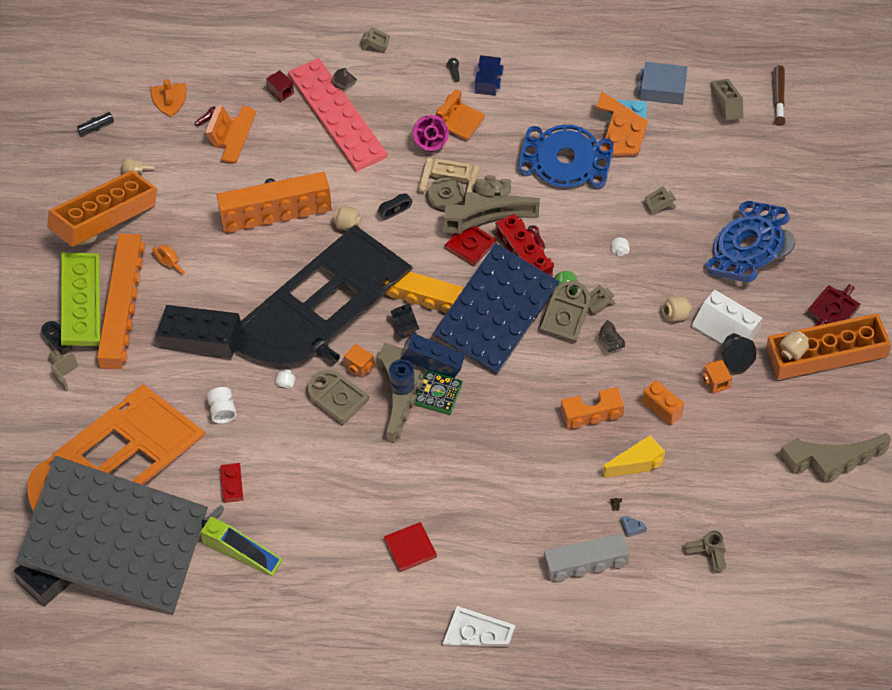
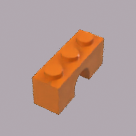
[560,387,624,429]

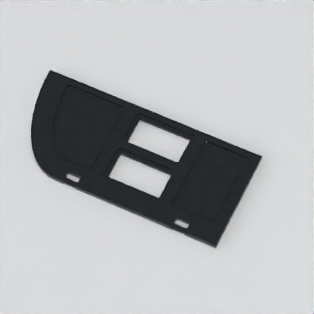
[235,225,413,366]

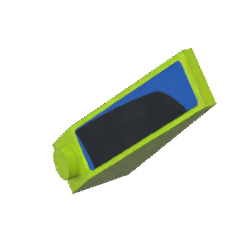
[200,517,283,577]

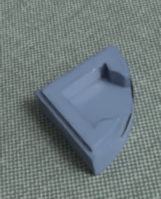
[620,516,647,537]

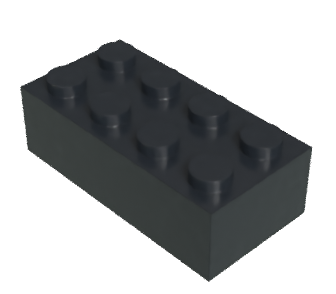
[155,305,243,358]
[13,565,72,607]

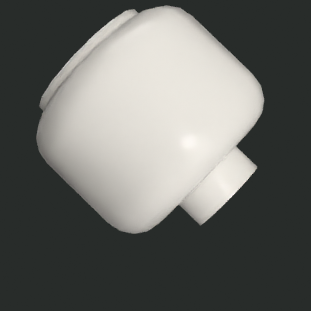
[611,237,630,256]
[275,369,296,389]

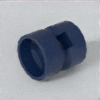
[389,359,415,395]

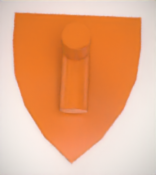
[150,79,187,117]

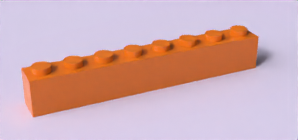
[97,234,146,369]

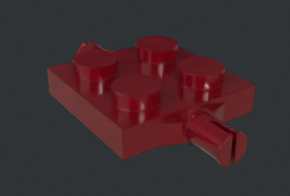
[807,284,861,326]

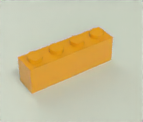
[385,272,464,314]

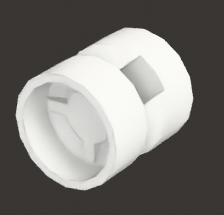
[207,387,237,424]

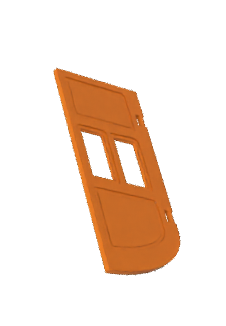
[27,384,206,513]

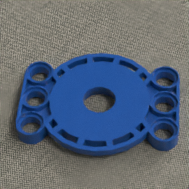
[519,124,614,189]
[706,201,790,282]

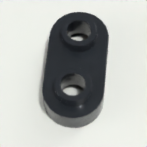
[378,193,413,220]
[41,321,72,353]

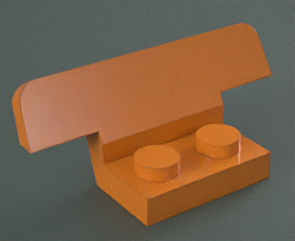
[205,105,256,164]

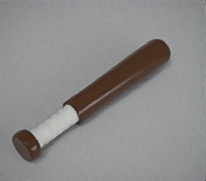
[774,65,786,126]

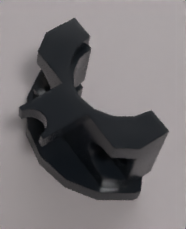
[390,303,420,338]

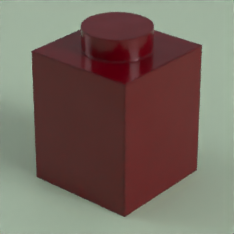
[266,70,294,103]

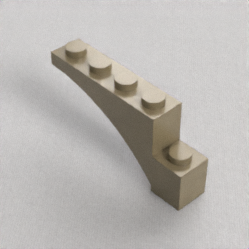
[443,192,540,234]
[378,343,424,443]
[780,433,891,483]

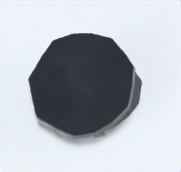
[720,333,757,373]

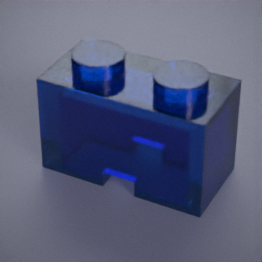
[475,55,504,96]

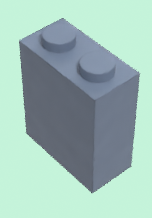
[638,62,688,105]

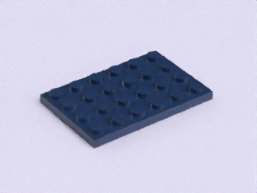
[433,243,560,375]

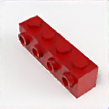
[495,213,554,277]

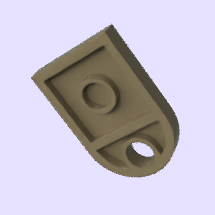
[540,281,591,342]
[308,370,369,424]

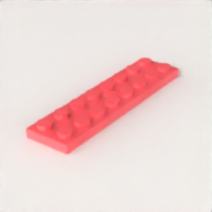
[288,58,388,172]

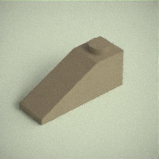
[711,79,744,121]

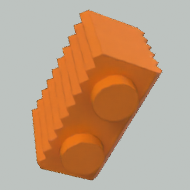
[642,380,684,425]

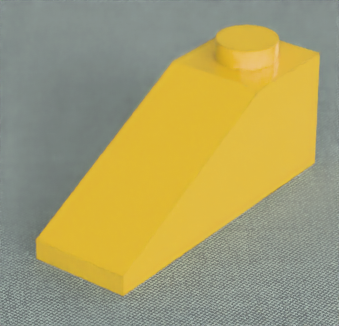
[603,435,665,478]

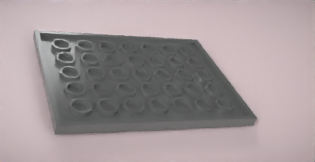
[16,455,208,615]

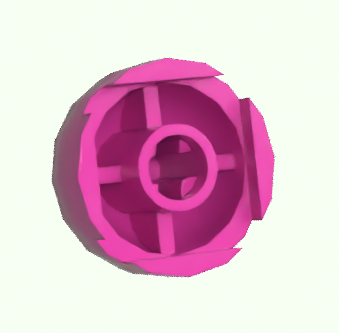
[412,115,449,151]

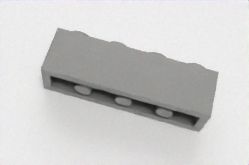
[544,533,629,581]

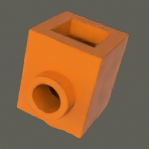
[344,343,375,378]
[702,360,732,394]

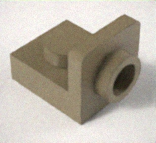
[361,27,390,52]
[644,186,676,214]
[589,285,615,314]

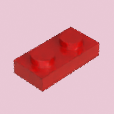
[220,463,244,503]

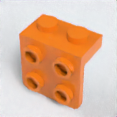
[436,89,485,140]

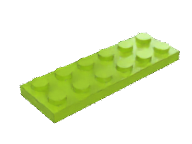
[61,252,100,346]

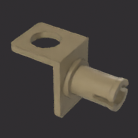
[48,350,78,390]

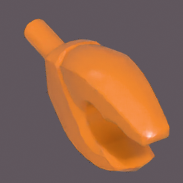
[152,244,185,275]

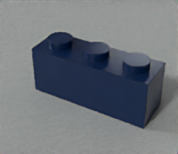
[400,333,465,378]

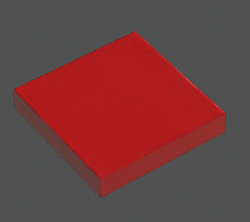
[444,226,497,267]
[384,522,437,572]

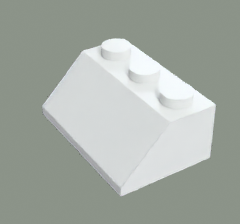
[692,290,763,345]

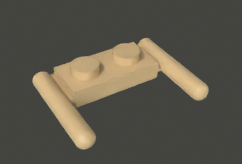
[419,158,480,198]

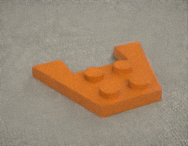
[588,91,648,157]

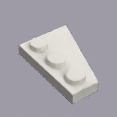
[443,606,516,647]

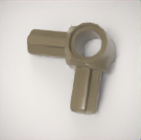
[685,530,726,572]

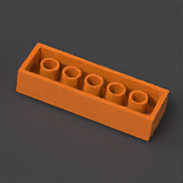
[47,170,157,247]
[216,171,332,233]
[766,313,891,380]

